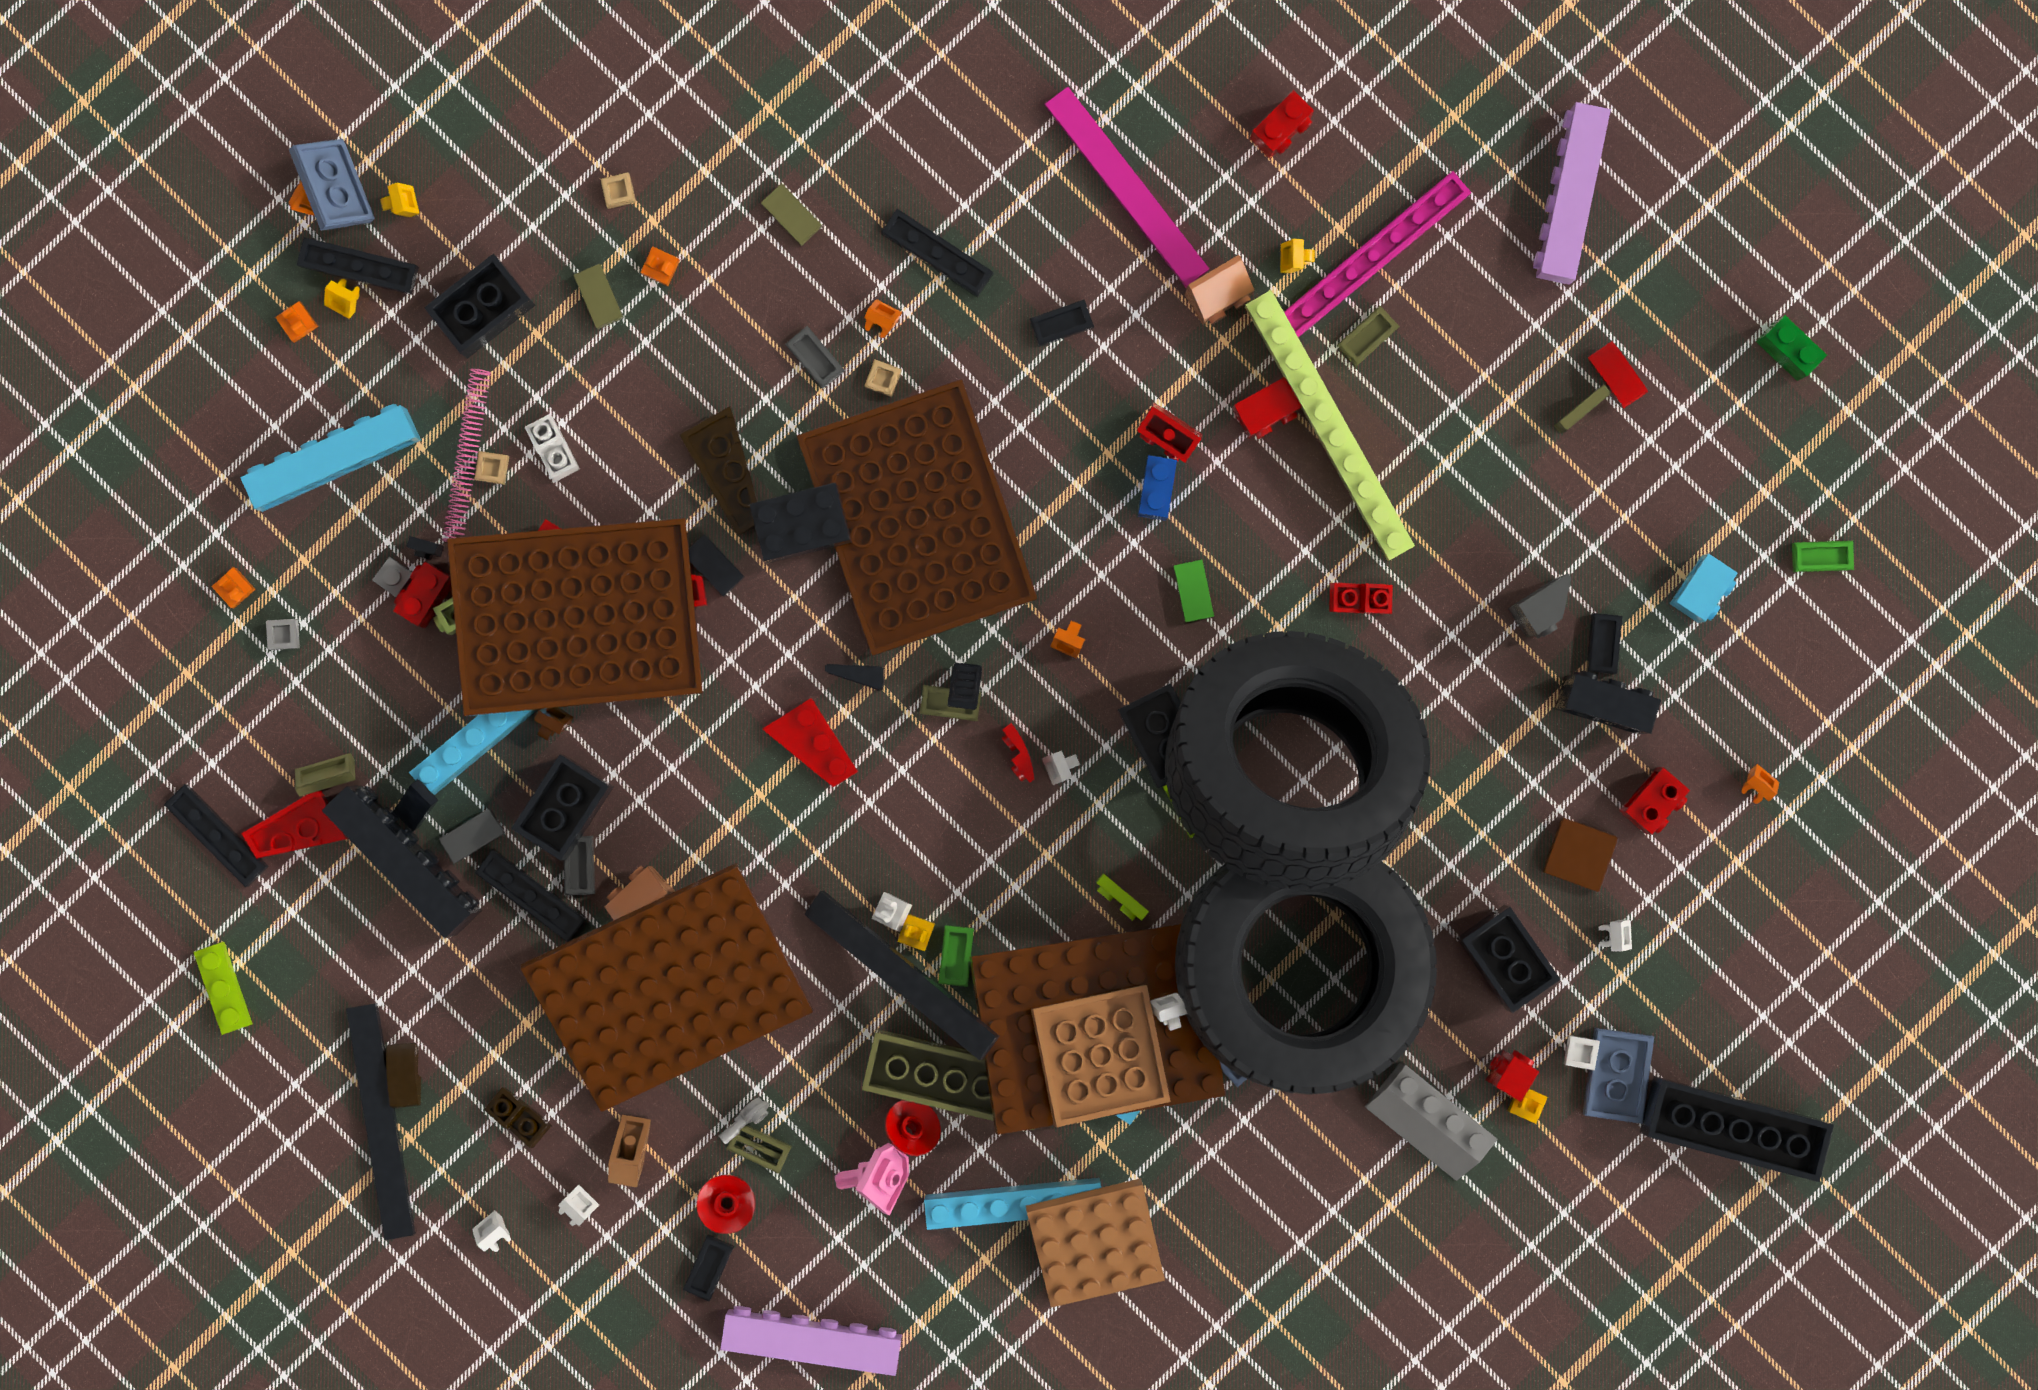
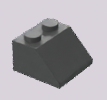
[1508,574,1571,639]

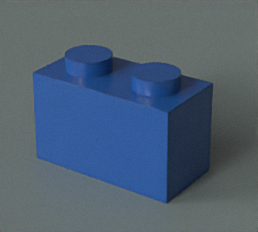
[1138,455,1177,521]

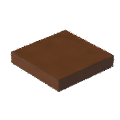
[1542,817,1619,892]

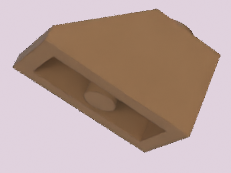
[608,1115,651,1187]

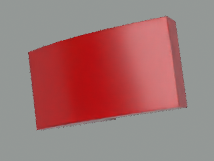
[1588,341,1648,409]
[1329,583,1393,614]
[1001,723,1034,783]

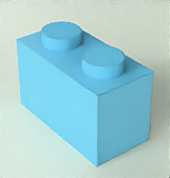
[1670,553,1738,623]

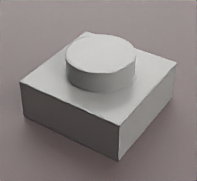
[372,557,412,597]
[266,619,300,650]

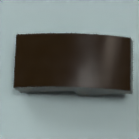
[386,1043,422,1108]
[484,1087,552,1148]

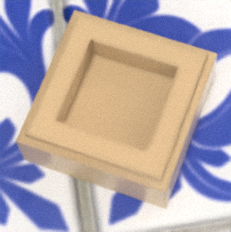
[600,172,636,209]
[864,359,902,397]
[474,451,509,485]

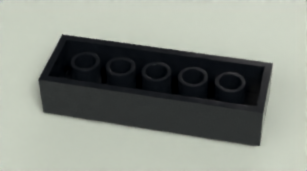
[322,785,482,938]
[1640,1076,1834,1182]

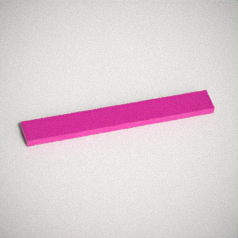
[1045,87,1210,288]
[1284,171,1471,338]

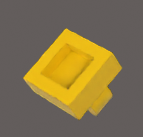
[380,183,420,217]
[1280,239,1315,274]
[324,279,360,319]
[897,914,935,951]
[1507,1089,1548,1124]

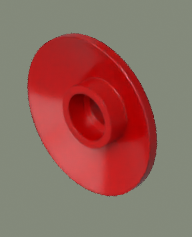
[885,1100,941,1156]
[697,1175,756,1234]

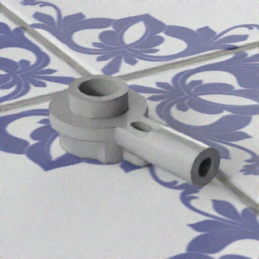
[718,1097,769,1145]

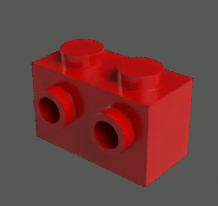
[1250,90,1314,159]
[1137,402,1203,463]
[393,561,452,628]
[1619,767,1690,835]
[1486,1050,1539,1102]

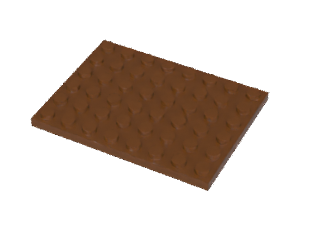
[797,379,1038,656]
[447,518,703,716]
[521,863,813,1112]
[970,924,1225,1135]

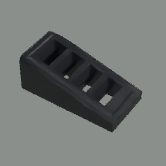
[947,662,982,710]
[825,664,885,691]

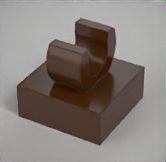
[534,708,573,741]

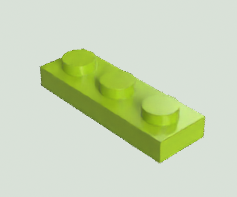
[193,942,253,1035]

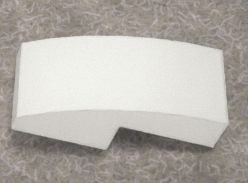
[525,414,580,483]

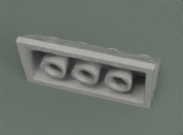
[1365,1062,1498,1181]

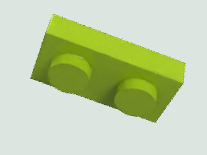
[1096,873,1149,921]

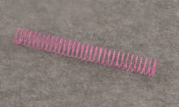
[442,369,491,542]

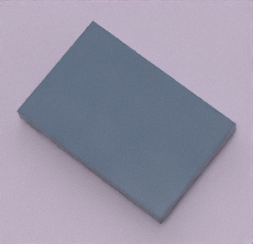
[289,139,375,231]
[1583,1027,1654,1124]

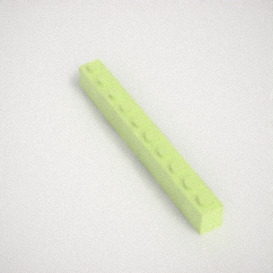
[1245,290,1415,561]

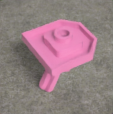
[835,1143,909,1216]

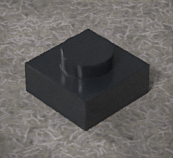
[407,536,444,560]

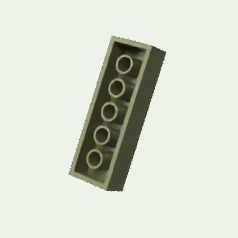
[862,1029,1035,1130]

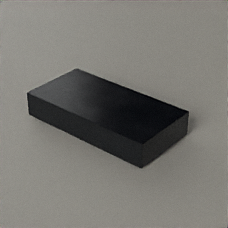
[1030,299,1094,347]
[688,535,745,597]
[1586,613,1623,674]
[393,779,438,832]
[683,1234,734,1302]

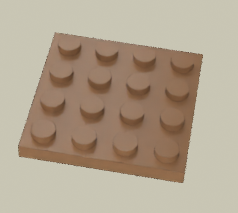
[1031,985,1171,1127]
[1026,1178,1165,1308]

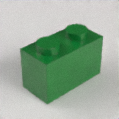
[1756,315,1827,381]

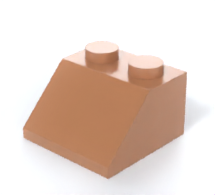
[1185,255,1254,325]
[604,866,675,920]

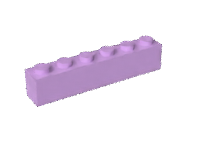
[1533,102,1611,285]
[720,1306,902,1376]

